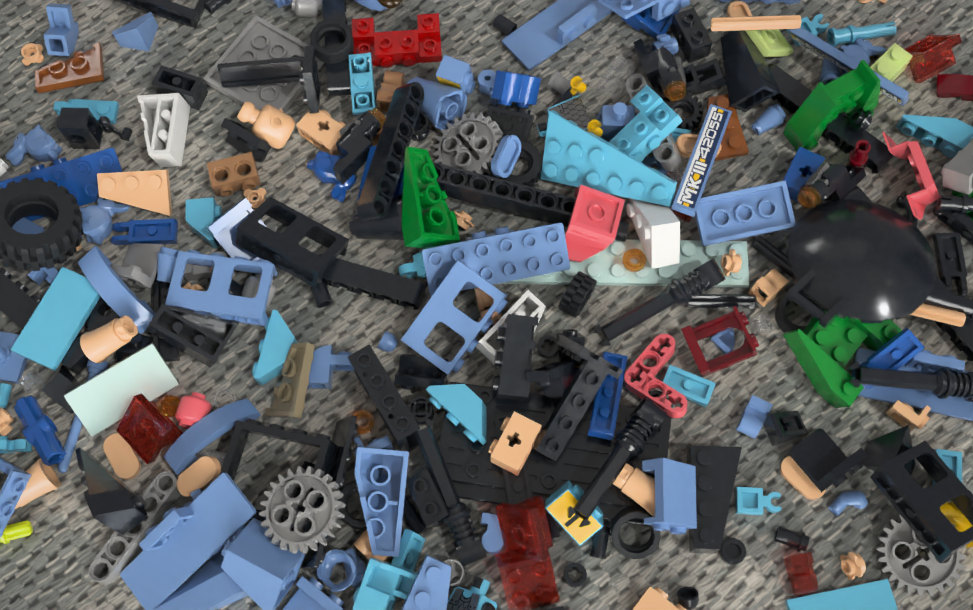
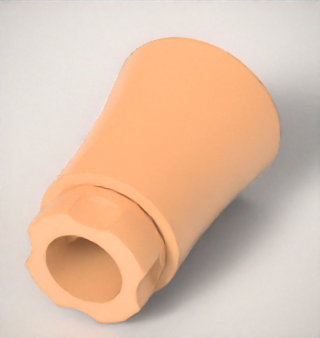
[80,315,138,363]
[0,458,61,509]
[613,463,655,517]

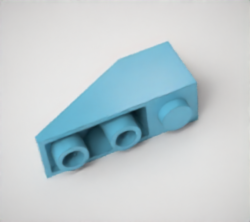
[896,115,973,158]

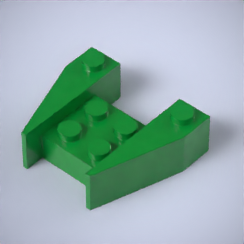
[783,59,881,151]
[783,307,902,408]

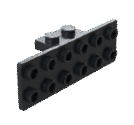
[293,415,358,569]

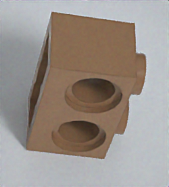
[207,152,261,197]

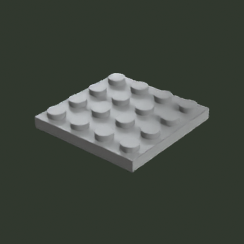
[203,15,325,113]

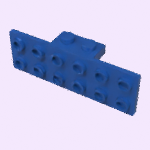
[0,148,123,221]

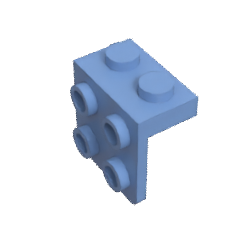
[283,576,344,610]

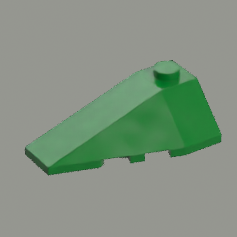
[402,147,460,248]

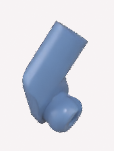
[828,491,868,516]

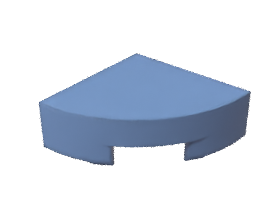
[711,328,735,355]

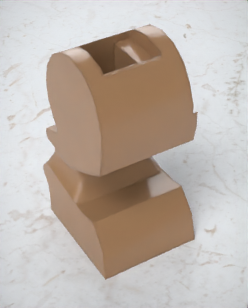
[376,70,405,113]

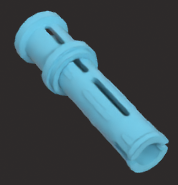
[827,21,897,47]

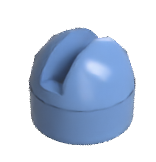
[377,331,397,352]

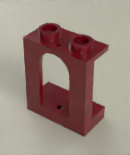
[681,306,759,377]

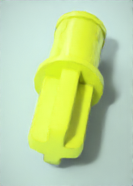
[0,521,33,544]

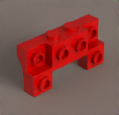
[352,13,442,68]

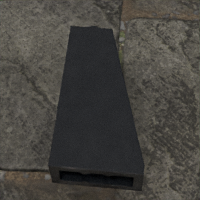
[720,30,780,112]

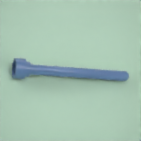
[57,359,108,473]

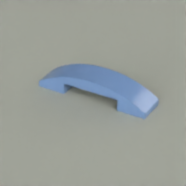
[78,246,156,334]
[164,399,261,475]

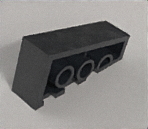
[687,446,742,554]

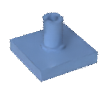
[0,331,28,384]

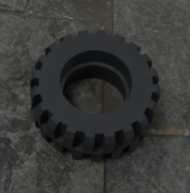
[0,178,83,271]

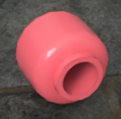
[175,392,212,429]

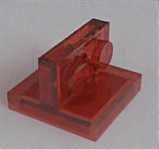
[904,34,962,83]
[116,393,183,464]
[495,496,553,561]

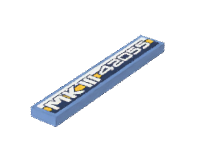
[788,27,909,106]
[671,104,732,217]

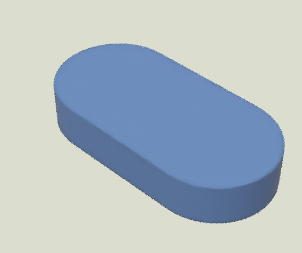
[491,135,521,178]

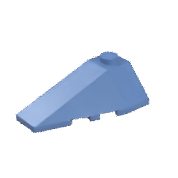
[355,447,409,557]

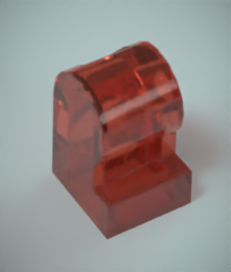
[783,552,818,596]

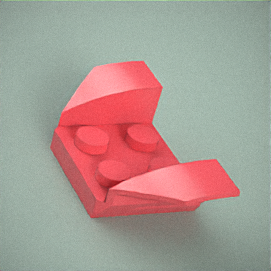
[882,132,940,220]
[565,185,625,262]

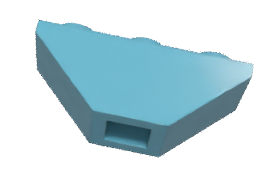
[349,53,377,115]
[252,310,298,385]
[426,384,487,445]

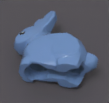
[838,38,887,76]
[5,124,63,166]
[80,197,130,245]

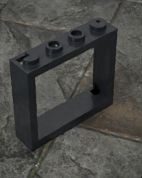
[220,419,338,533]

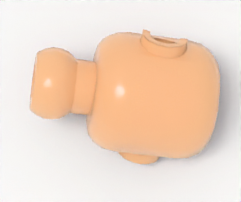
[237,101,295,149]

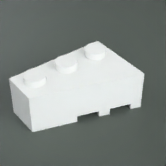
[137,93,190,167]
[626,198,680,268]
[476,290,546,367]

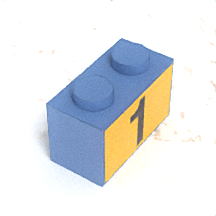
[435,55,476,96]

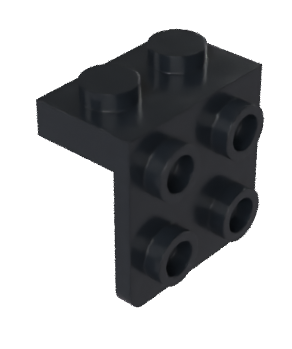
[789,428,868,493]

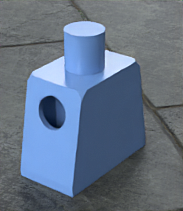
[596,102,636,142]

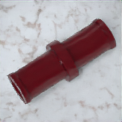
[846,140,871,168]

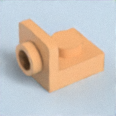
[886,400,931,432]

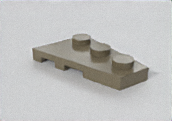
[264,343,315,418]

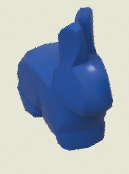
[307,152,357,202]

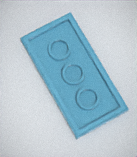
[10,267,101,371]
[785,579,898,610]

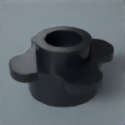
[847,108,872,131]

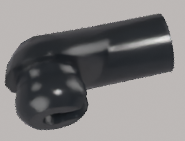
[896,194,918,227]

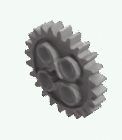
[433,112,503,174]
[259,466,346,554]
[876,513,967,596]

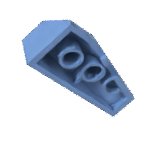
[155,551,248,610]

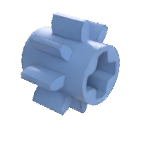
[652,33,679,55]

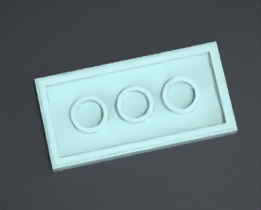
[64,343,179,437]

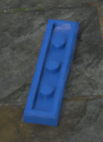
[588,352,627,441]

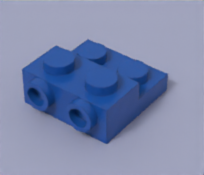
[621,6,680,40]

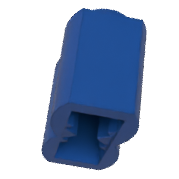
[492,70,541,108]

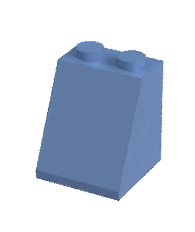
[221,518,305,610]

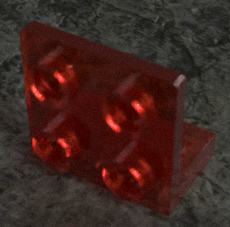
[495,542,560,610]

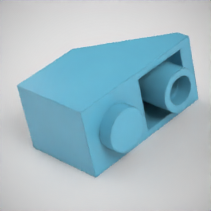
[186,197,223,249]

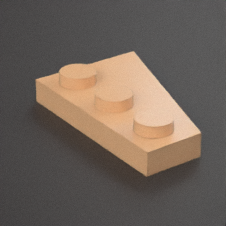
[97,170,172,216]

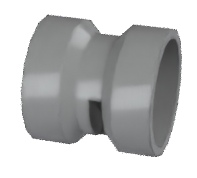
[444,559,465,588]

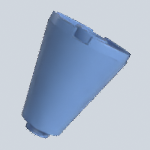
[407,77,467,130]

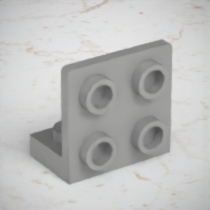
[110,243,166,289]

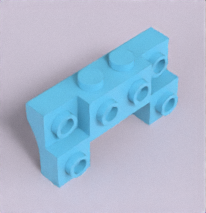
[609,85,682,163]
[352,558,418,610]

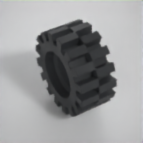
[664,91,704,133]
[558,271,597,318]

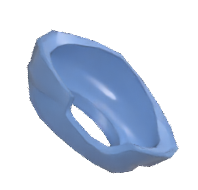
[317,549,357,592]

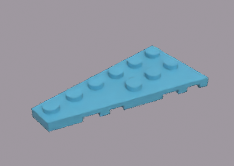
[540,110,677,207]

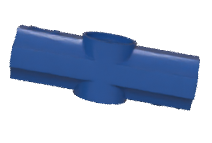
[14,395,67,466]

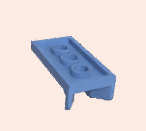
[695,180,796,247]

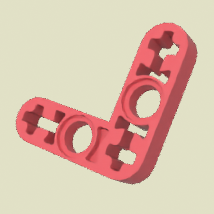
[624,334,687,418]

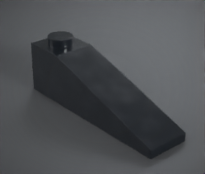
[75,447,148,535]

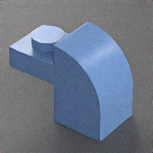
[43,3,79,56]
[307,345,353,389]

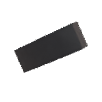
[653,58,727,101]

